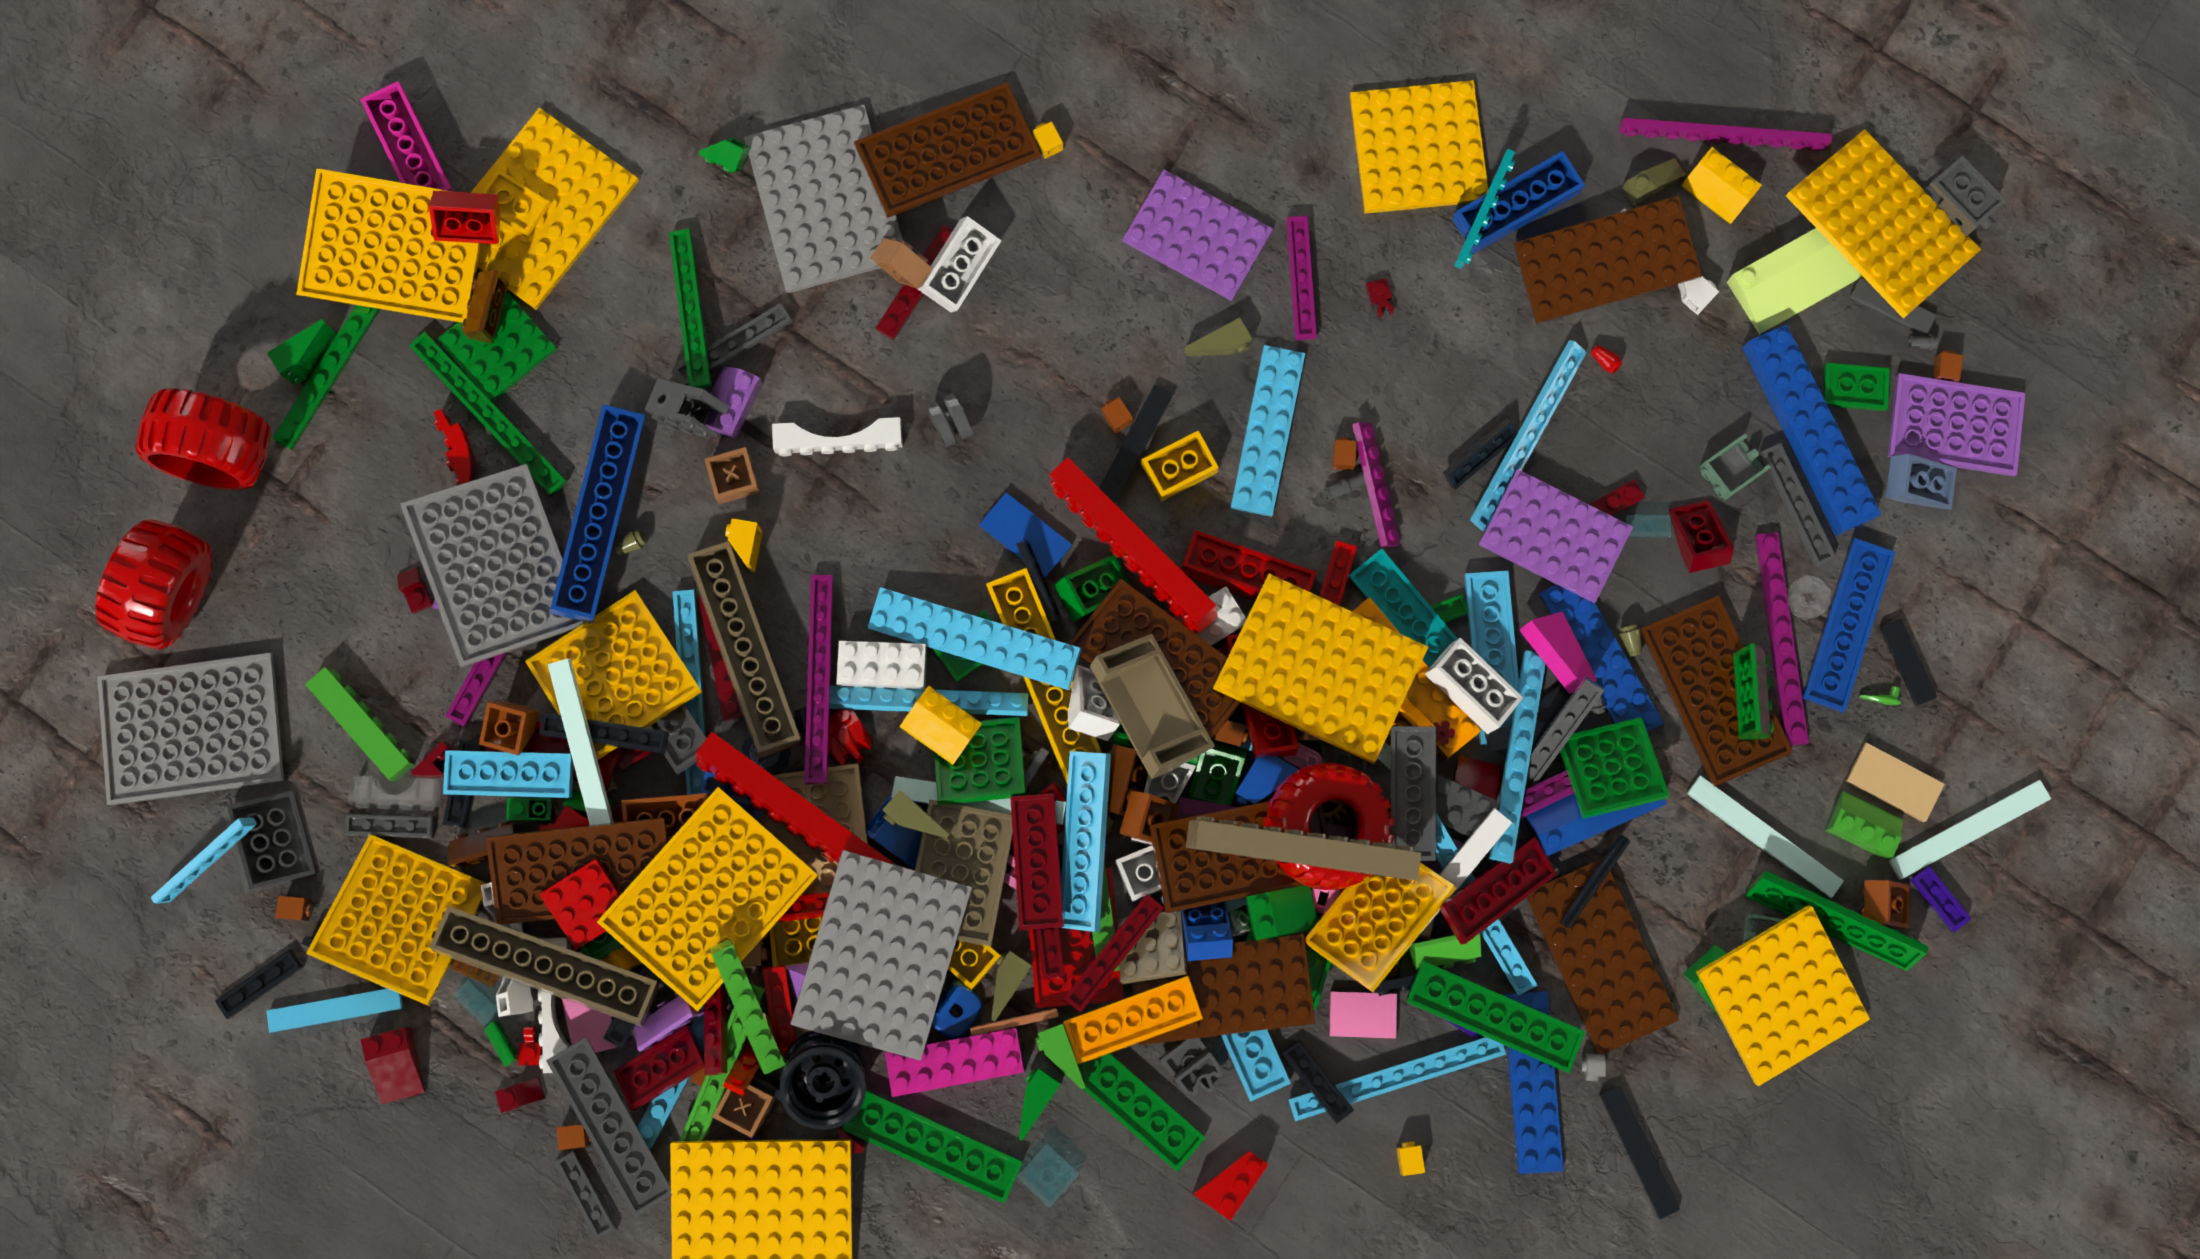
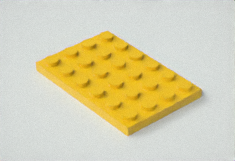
[1305,863,1456,992]

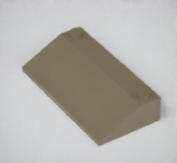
[1090,634,1214,779]

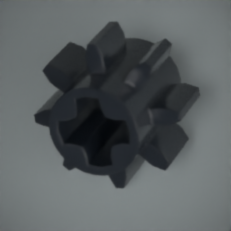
[793,707,807,733]

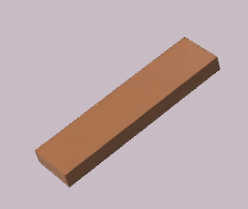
[970,1008,1059,1036]

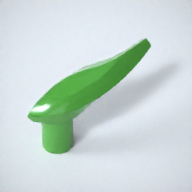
[1859,686,1901,705]

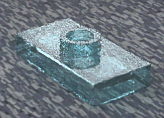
[1626,515,1671,538]
[453,980,498,1027]

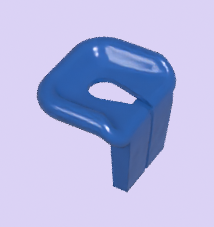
[931,980,982,1039]

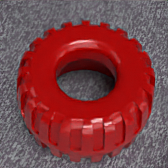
[135,388,271,491]
[95,519,213,649]
[1263,763,1395,890]

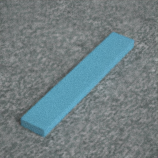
[151,818,257,904]
[267,989,403,1033]

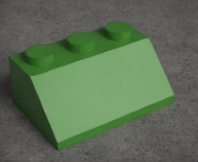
[1825,791,1903,859]
[1409,933,1481,970]

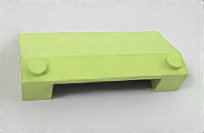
[1727,228,1863,334]

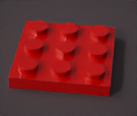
[539,858,621,950]

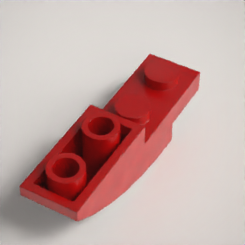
[433,408,475,485]

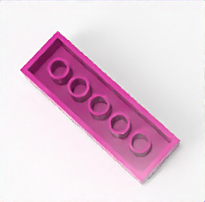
[360,81,455,192]
[885,1028,1025,1097]

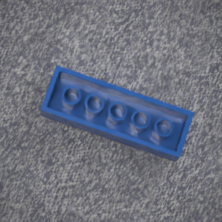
[1452,151,1585,254]

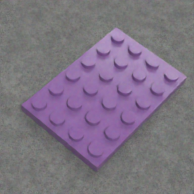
[1123,170,1273,301]
[1887,373,2025,476]
[1479,469,1633,603]

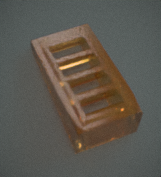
[451,960,499,988]

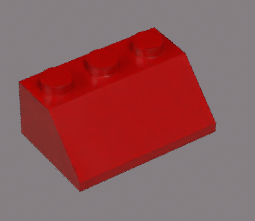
[428,190,500,244]

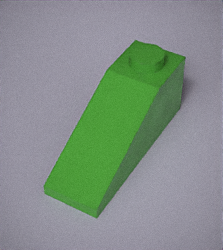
[1035,1024,1086,1089]

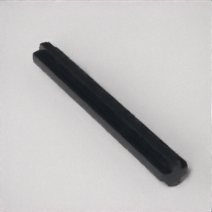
[1560,835,1630,928]

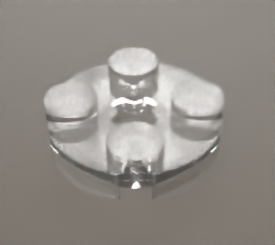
[1787,576,1831,619]

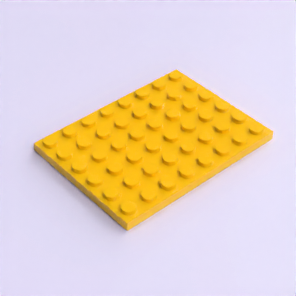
[471,108,639,310]
[1785,129,1981,318]
[296,168,481,323]
[1213,574,1428,764]
[597,787,818,1011]
[670,1139,853,1259]

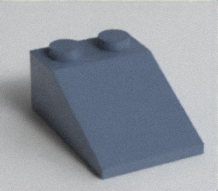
[1886,454,1957,510]

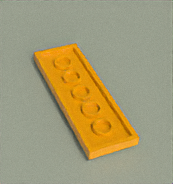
[1063,976,1204,1065]

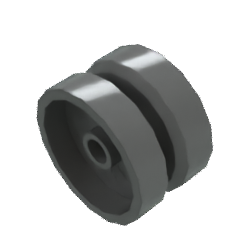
[926,393,973,448]

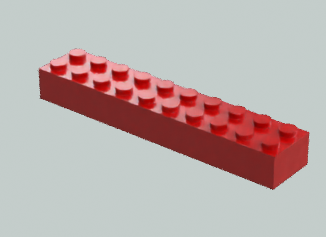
[1049,457,1218,635]
[695,732,893,864]

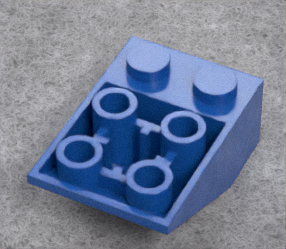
[1181,901,1233,961]

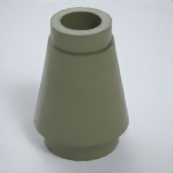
[613,529,647,556]
[1619,624,1642,657]

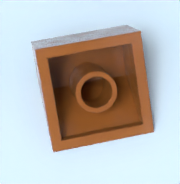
[479,700,539,755]
[1120,791,1179,843]
[1862,880,1910,929]

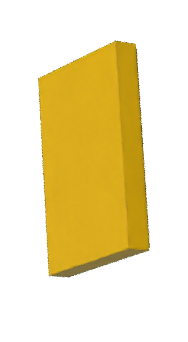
[481,169,552,237]

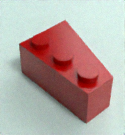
[1193,1150,1269,1221]

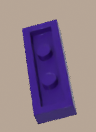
[1910,866,1971,933]

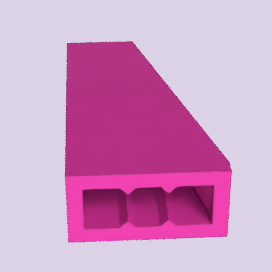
[1520,612,1597,694]

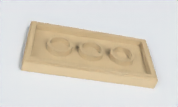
[1846,743,1945,823]

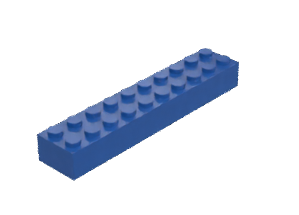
[1742,324,1882,536]
[550,404,645,624]

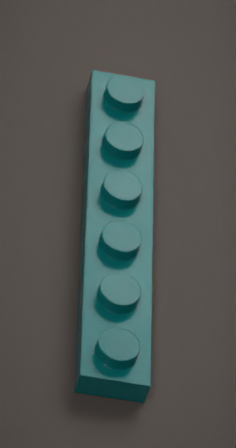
[1454,149,1516,269]

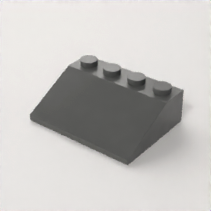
[222,791,316,895]

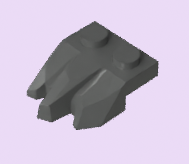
[1159,1038,1223,1096]

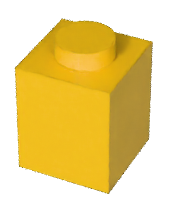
[1033,122,1063,159]
[1396,1141,1425,1176]

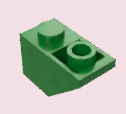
[698,138,751,173]
[506,798,552,822]

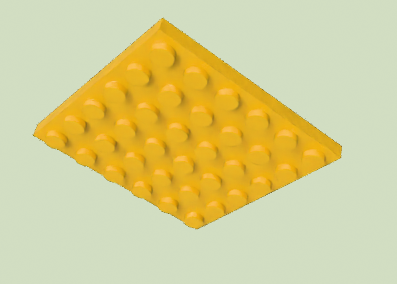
[1349,80,1488,214]
[525,590,702,760]
[306,834,487,1006]
[1696,905,1870,1086]

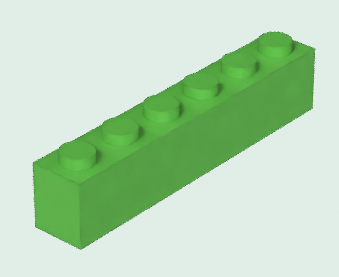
[305,667,415,782]
[709,939,785,1074]

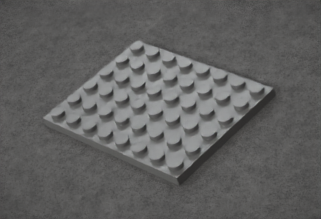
[744,105,903,294]
[400,464,585,668]
[97,653,284,806]
[790,850,972,1061]

